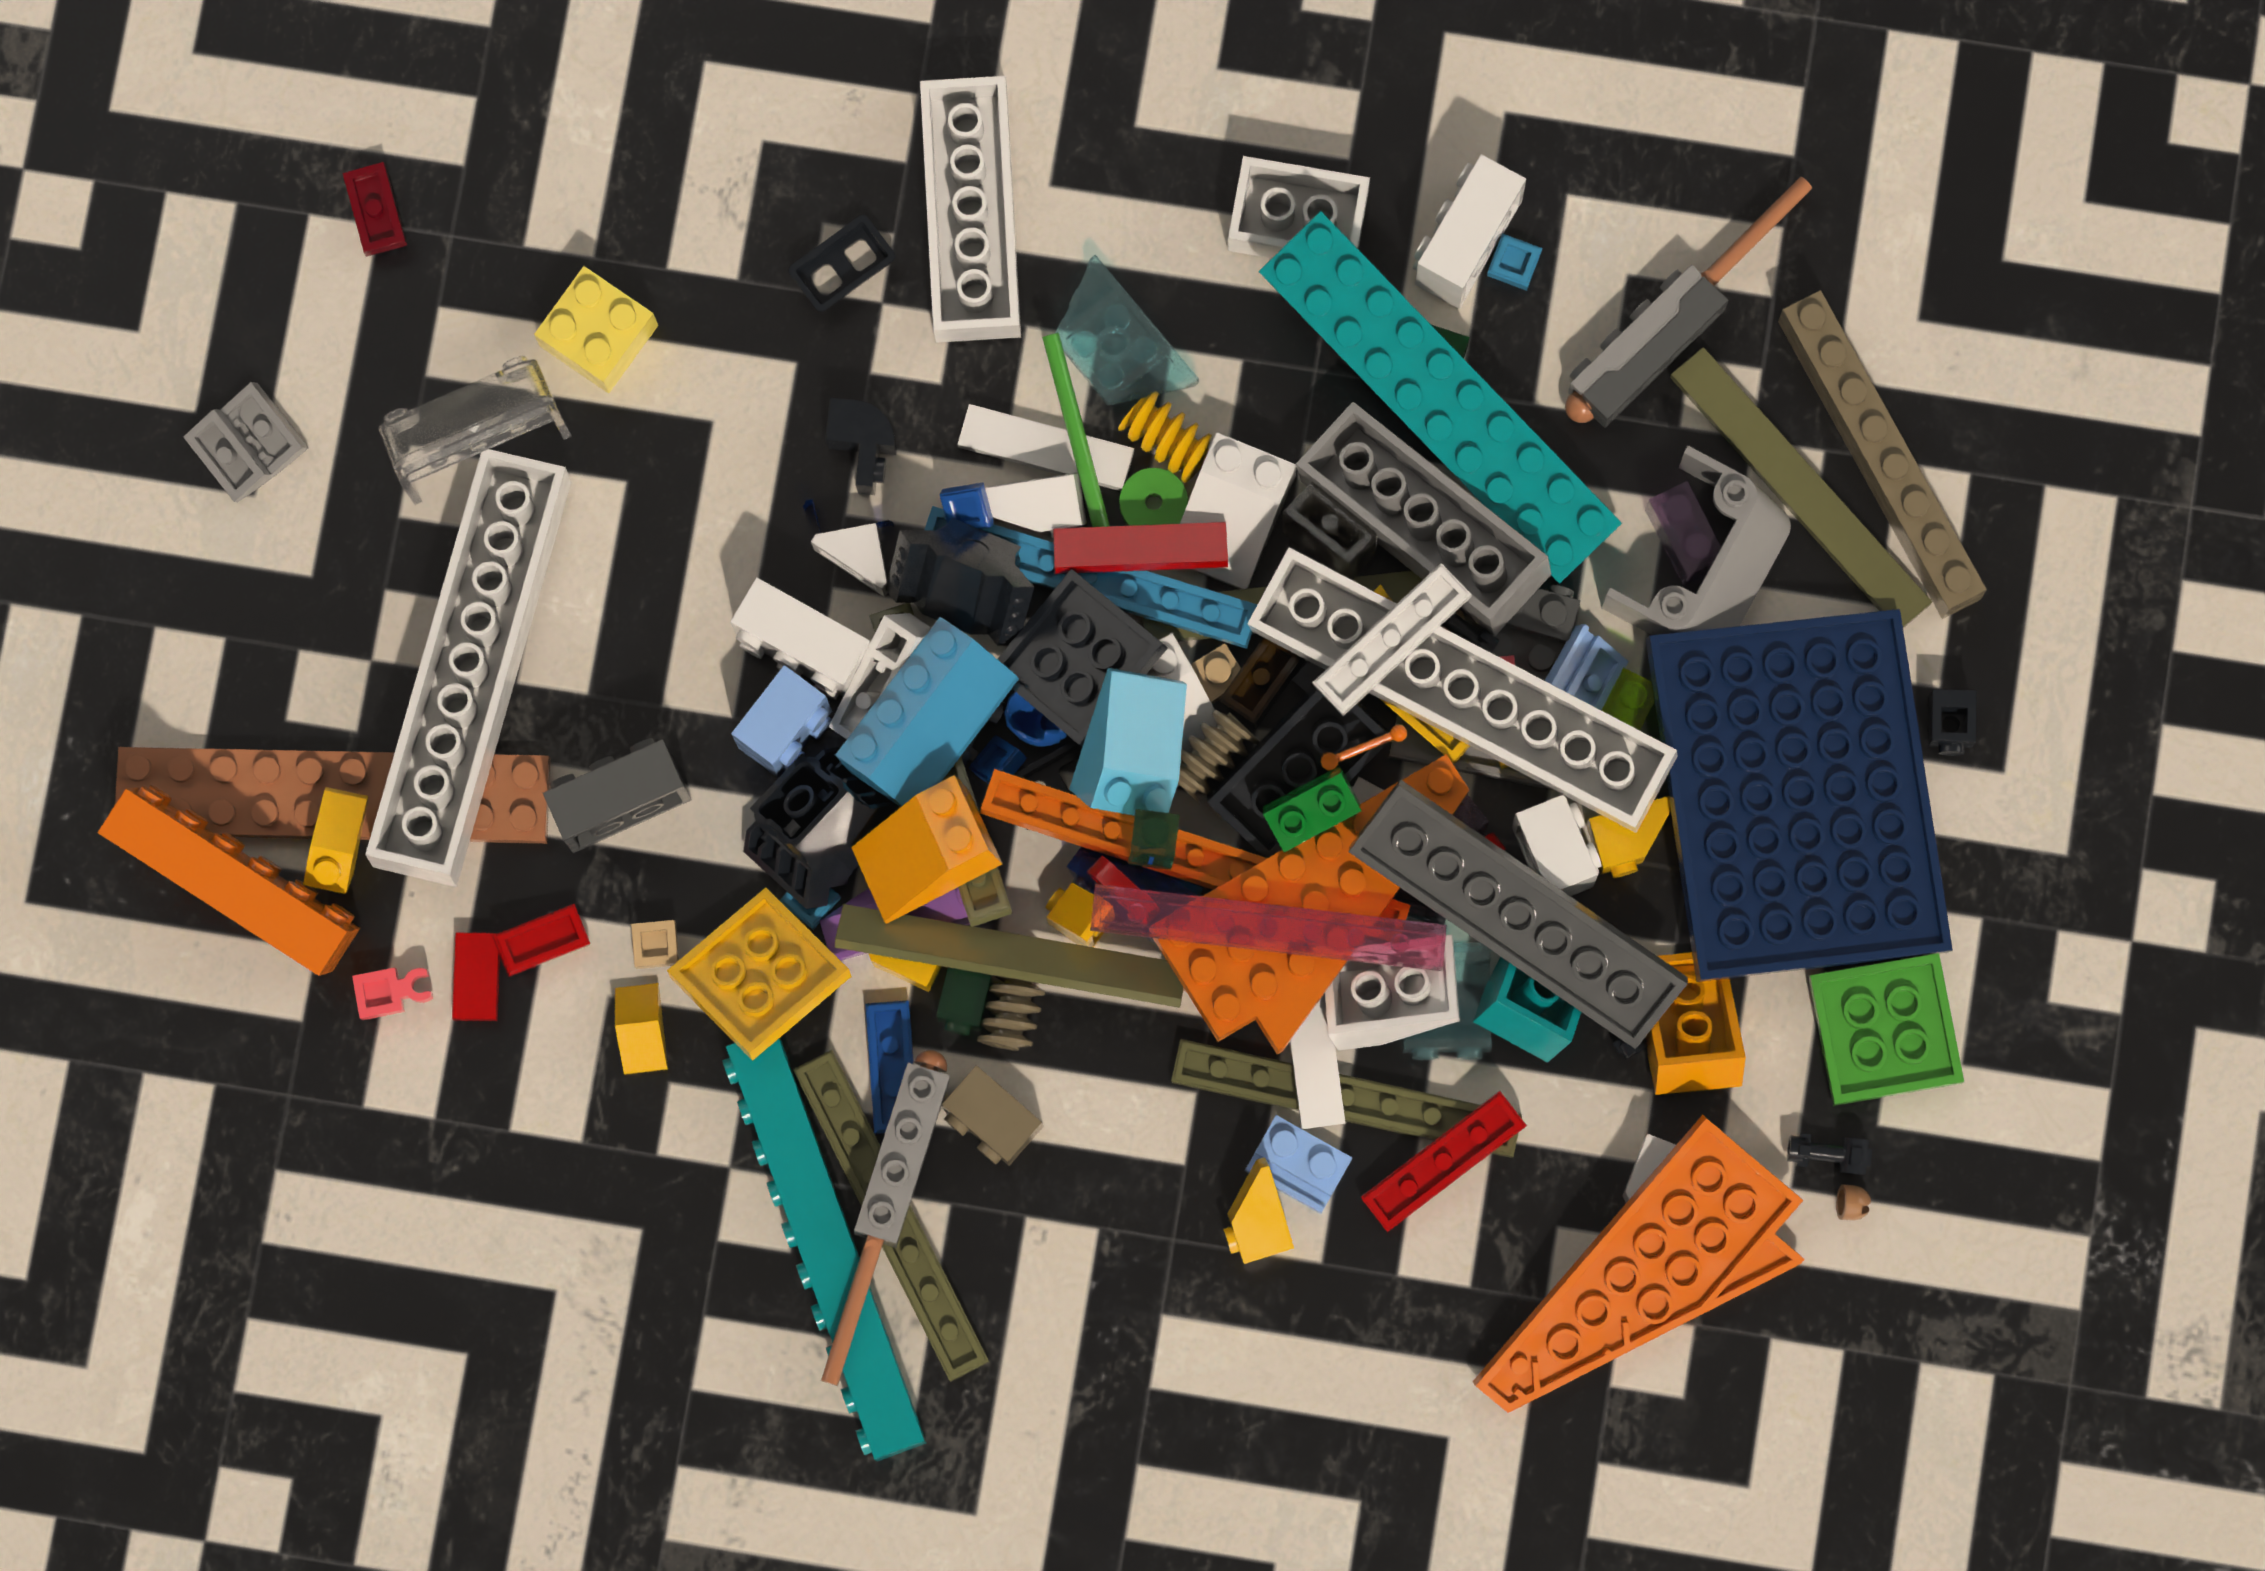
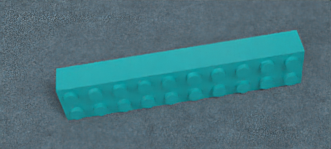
[1258,211,1622,584]

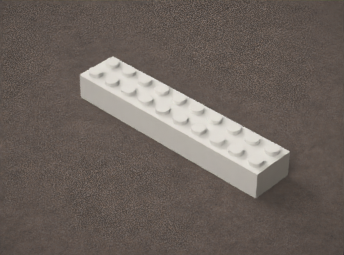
[365,448,571,887]
[1247,548,1678,833]

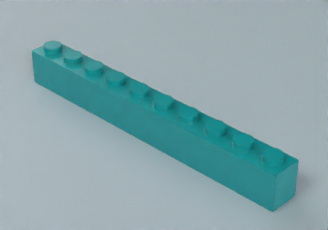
[722,1038,927,1462]

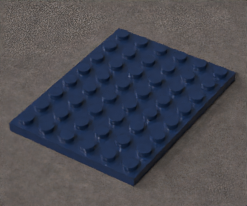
[1646,609,1953,982]

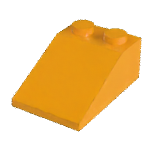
[851,775,1002,924]
[1646,952,1746,1095]

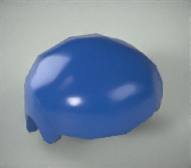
[1004,692,1067,747]

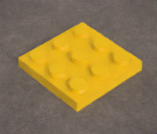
[667,887,852,1061]

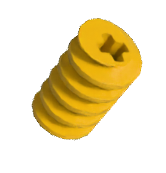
[1118,391,1212,483]

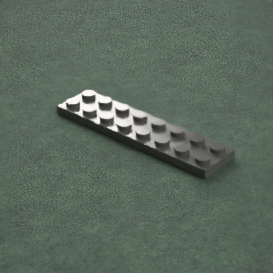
[1348,779,1688,1049]

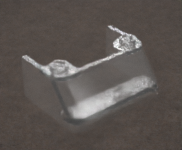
[379,356,572,505]

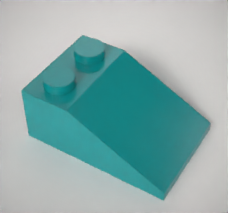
[1473,956,1581,1063]

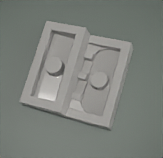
[183,382,308,502]

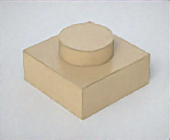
[1191,643,1241,704]
[631,920,679,969]

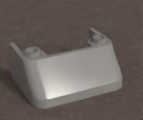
[1602,446,1791,635]

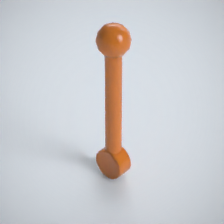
[1321,725,1407,770]

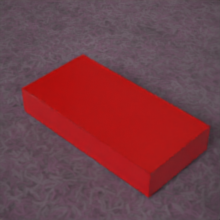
[492,904,590,977]
[452,932,500,1021]

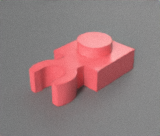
[352,967,433,1020]

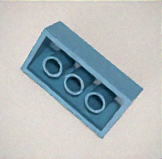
[835,617,1019,807]

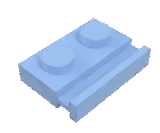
[1545,624,1629,711]
[1245,1115,1352,1214]

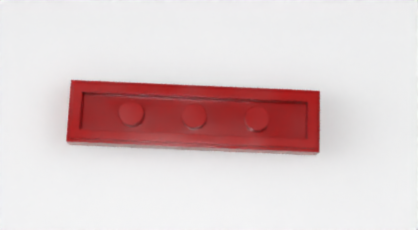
[1053,522,1228,574]
[1361,1090,1527,1232]

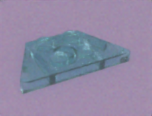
[1056,255,1199,406]

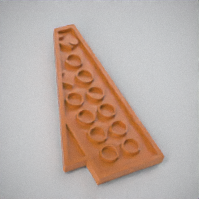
[1149,754,1470,1055]
[1472,1115,1805,1413]

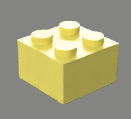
[534,266,658,394]

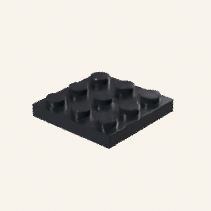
[998,569,1168,747]

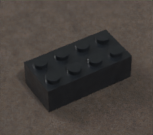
[1207,686,1390,858]

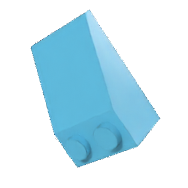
[1069,668,1187,821]

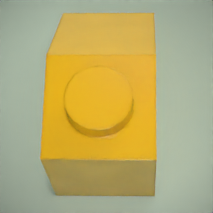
[303,787,368,894]
[1586,796,1671,878]
[1045,883,1115,947]
[1223,1157,1294,1264]

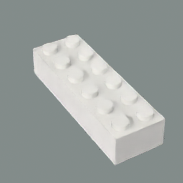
[920,76,1021,343]

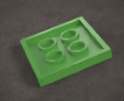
[1808,953,1964,1106]

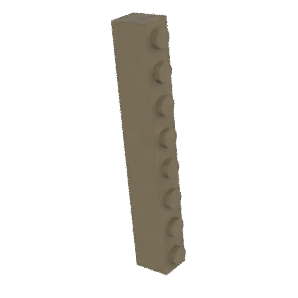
[1778,290,1987,619]

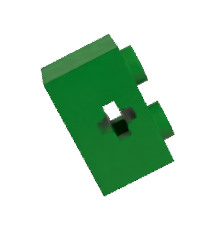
[1262,766,1362,852]

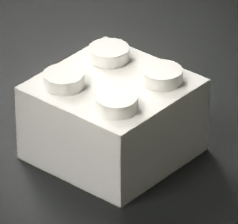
[1512,794,1602,896]

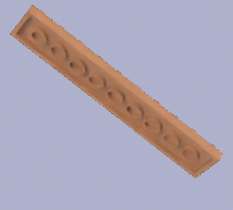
[115,747,551,844]

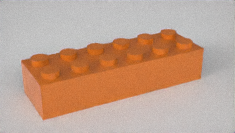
[97,785,360,976]

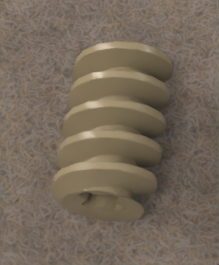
[1178,710,1260,804]
[977,975,1046,1051]

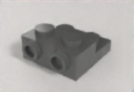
[1492,585,1581,681]

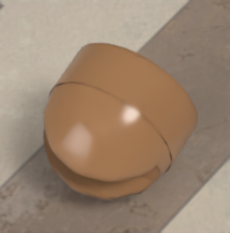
[1836,1185,1871,1221]

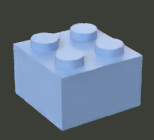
[731,665,832,778]

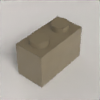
[942,1065,1044,1166]

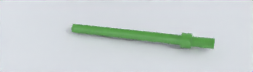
[1042,333,1110,527]

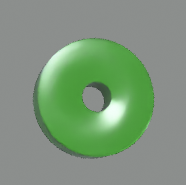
[1119,468,1188,526]

